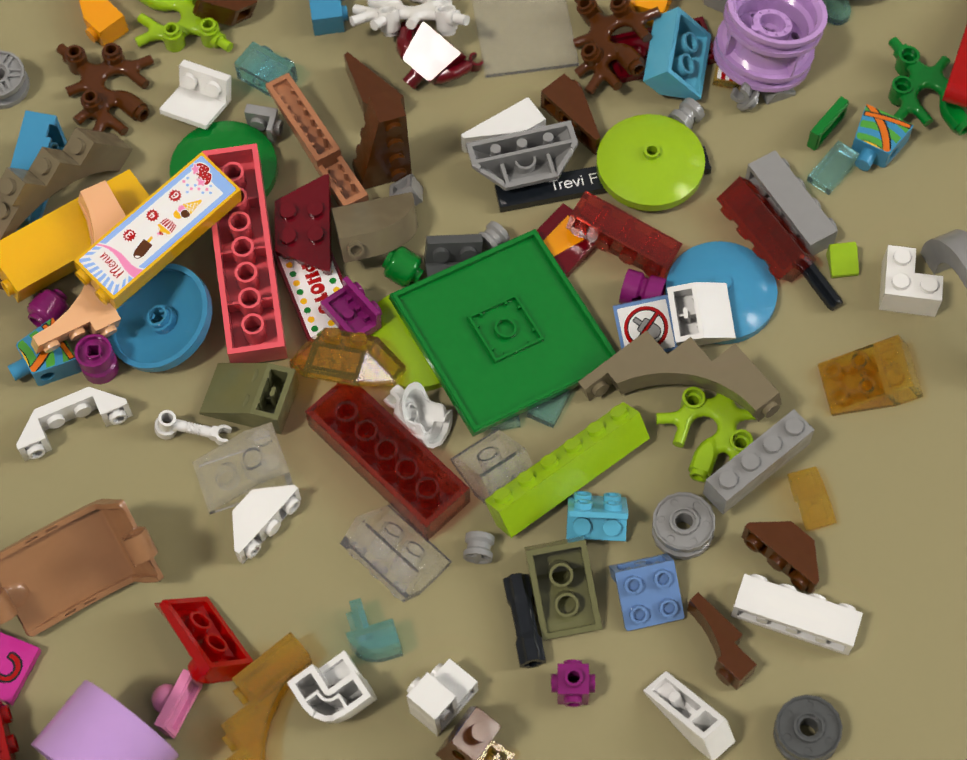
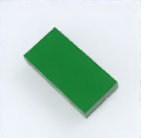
[807,96,849,151]

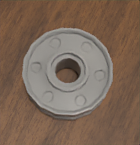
[0,50,30,109]
[652,492,715,560]

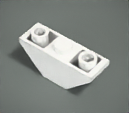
[232,485,301,564]

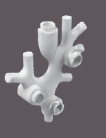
[349,0,470,37]

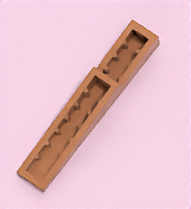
[265,73,369,207]

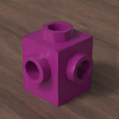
[551,659,595,707]

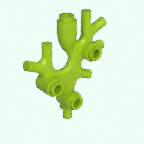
[134,0,233,53]
[656,387,756,482]

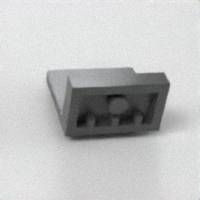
[424,234,483,277]

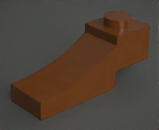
[687,593,757,690]

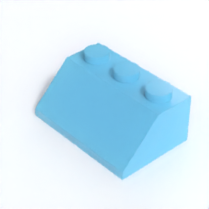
[643,7,711,100]

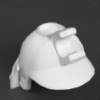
[383,382,453,449]

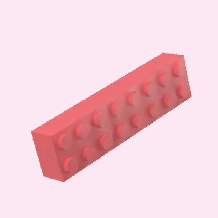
[202,143,288,363]

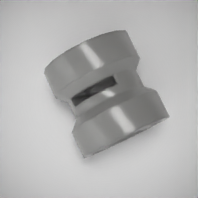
[667,98,705,130]

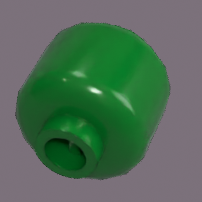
[381,246,424,288]

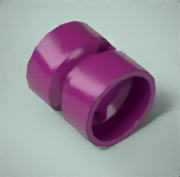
[619,269,667,304]
[74,334,119,385]

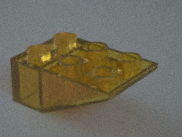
[818,334,923,416]

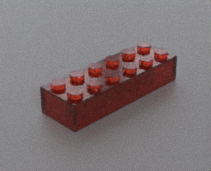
[305,375,470,540]

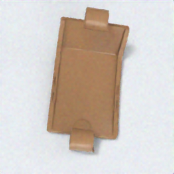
[0,499,164,637]

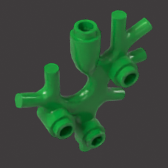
[888,37,967,136]

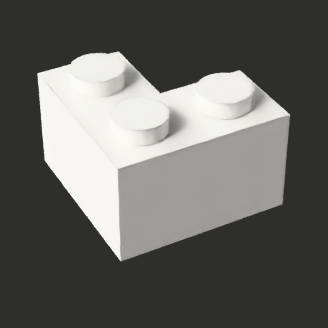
[879,245,943,317]
[407,658,478,736]

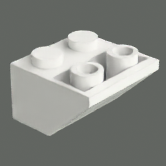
[667,282,736,346]

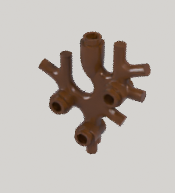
[573,0,661,95]
[56,43,154,136]

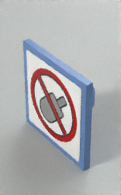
[612,294,678,352]

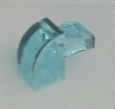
[346,598,403,663]

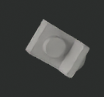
[244,104,283,144]

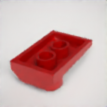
[154,597,255,684]

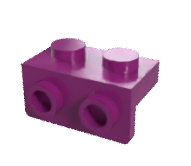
[320,276,382,346]

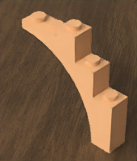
[31,180,126,354]

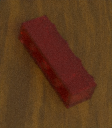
[717,176,816,282]
[566,190,682,278]

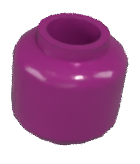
[27,288,69,327]

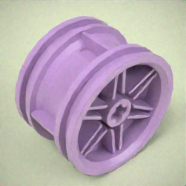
[713,0,828,92]

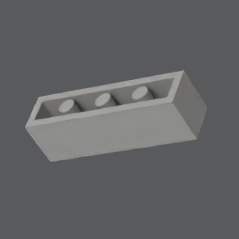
[745,150,838,257]
[703,409,814,514]

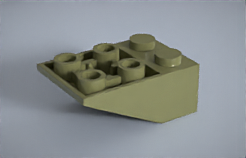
[199,363,299,435]

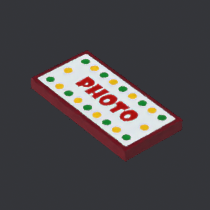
[273,250,344,346]

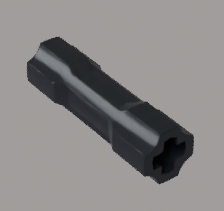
[503,573,546,669]

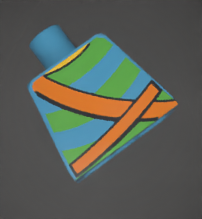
[850,104,914,171]
[7,318,82,386]

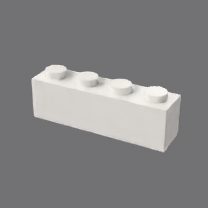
[731,574,863,655]

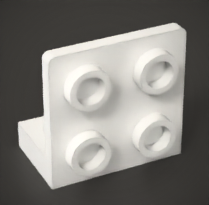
[160,60,231,129]

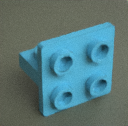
[566,491,628,541]

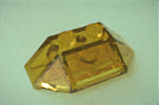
[289,328,406,386]

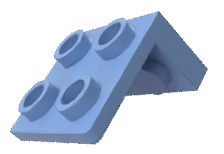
[609,553,685,631]

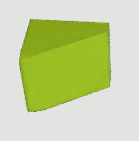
[826,242,859,278]

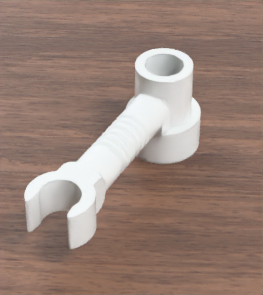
[154,410,232,446]

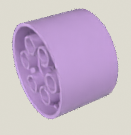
[31,680,179,760]

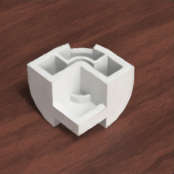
[287,651,377,723]

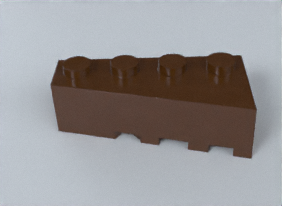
[352,89,412,189]

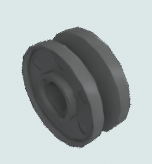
[773,695,842,760]

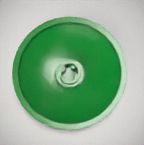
[170,121,278,197]

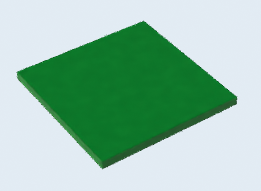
[389,229,616,437]

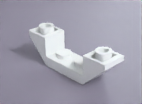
[16,387,133,461]

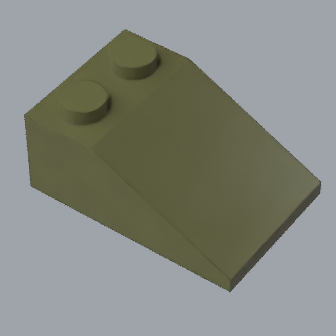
[524,536,602,640]

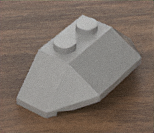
[466,120,578,191]

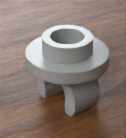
[730,82,760,111]

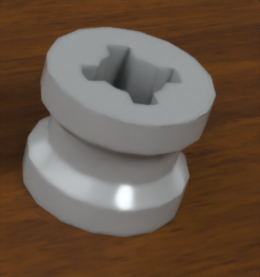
[478,221,510,252]
[463,531,495,564]

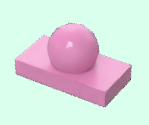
[151,669,203,739]

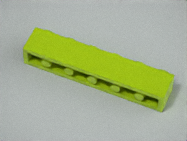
[484,402,650,538]

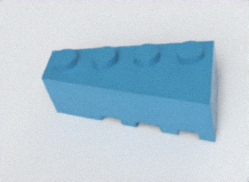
[10,110,67,232]

